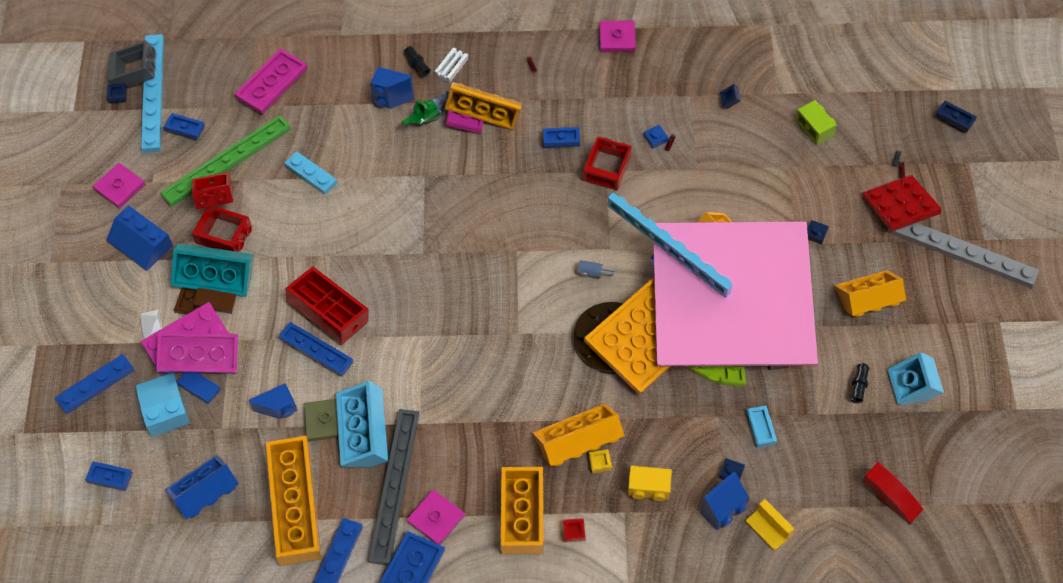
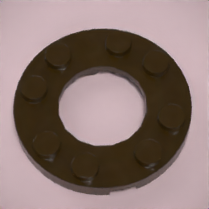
[573,302,624,374]

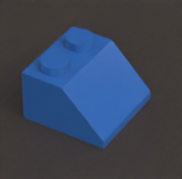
[370,67,414,109]
[700,472,749,531]

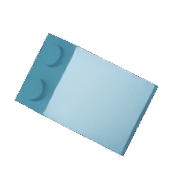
[136,372,190,437]

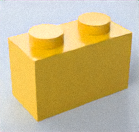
[628,466,672,502]

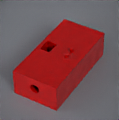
[285,266,369,345]

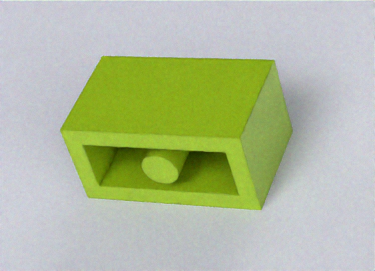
[795,100,837,145]

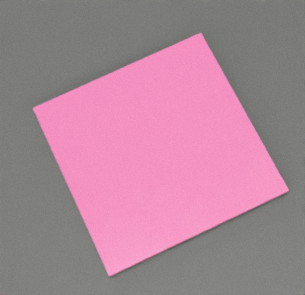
[653,222,818,366]

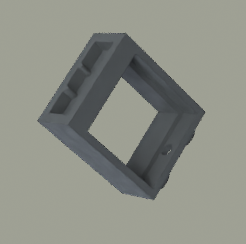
[108,40,156,87]

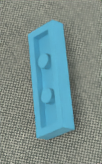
[284,151,337,195]

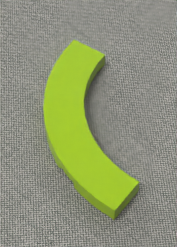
[686,366,746,387]

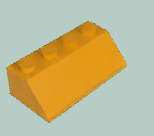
[445,82,522,130]
[532,403,625,466]

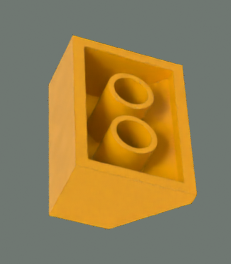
[834,270,906,317]

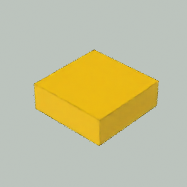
[588,449,612,473]

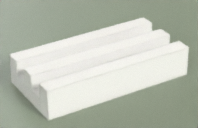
[435,47,468,83]

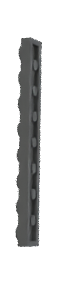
[369,409,420,566]

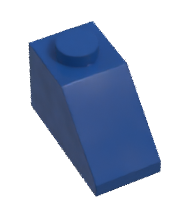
[249,383,298,419]

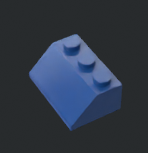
[106,205,173,271]
[165,455,239,519]

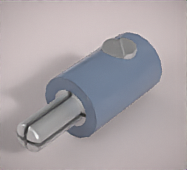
[578,260,615,278]

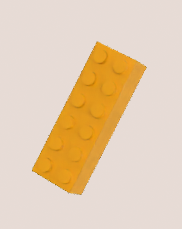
[266,436,322,566]

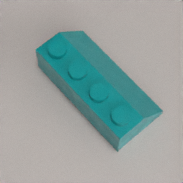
[170,244,254,296]

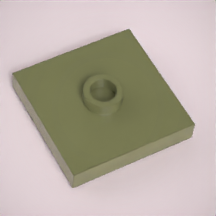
[304,399,339,442]

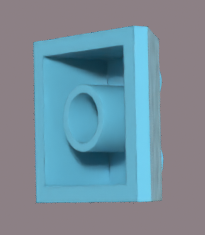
[888,352,944,405]

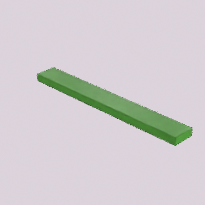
[160,115,291,208]

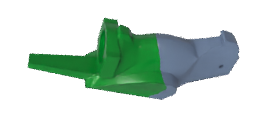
[401,90,450,125]

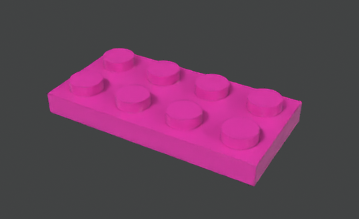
[234,48,308,115]
[141,302,229,375]
[156,332,238,374]

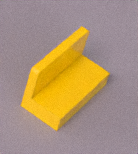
[746,499,795,551]

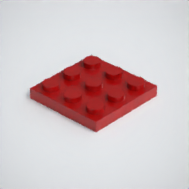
[863,175,942,232]

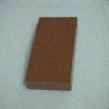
[194,287,236,314]

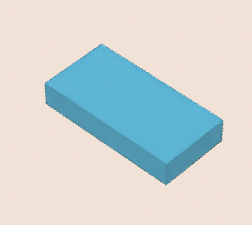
[746,405,777,448]

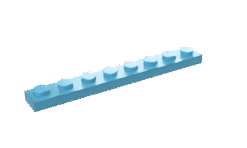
[141,34,164,153]
[608,193,733,298]

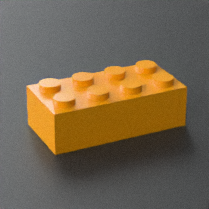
[501,467,543,554]

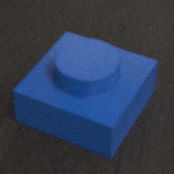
[643,125,669,149]

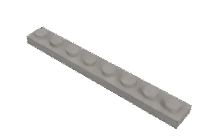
[887,223,1039,288]

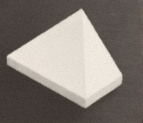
[140,309,163,339]

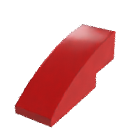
[862,462,924,525]

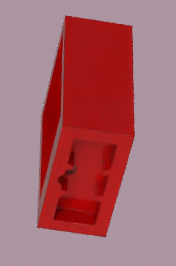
[583,136,632,191]
[192,171,233,210]
[192,206,252,252]

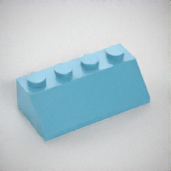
[336,381,388,467]

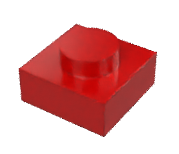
[563,518,586,542]

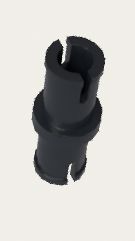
[404,46,431,77]
[850,363,870,403]

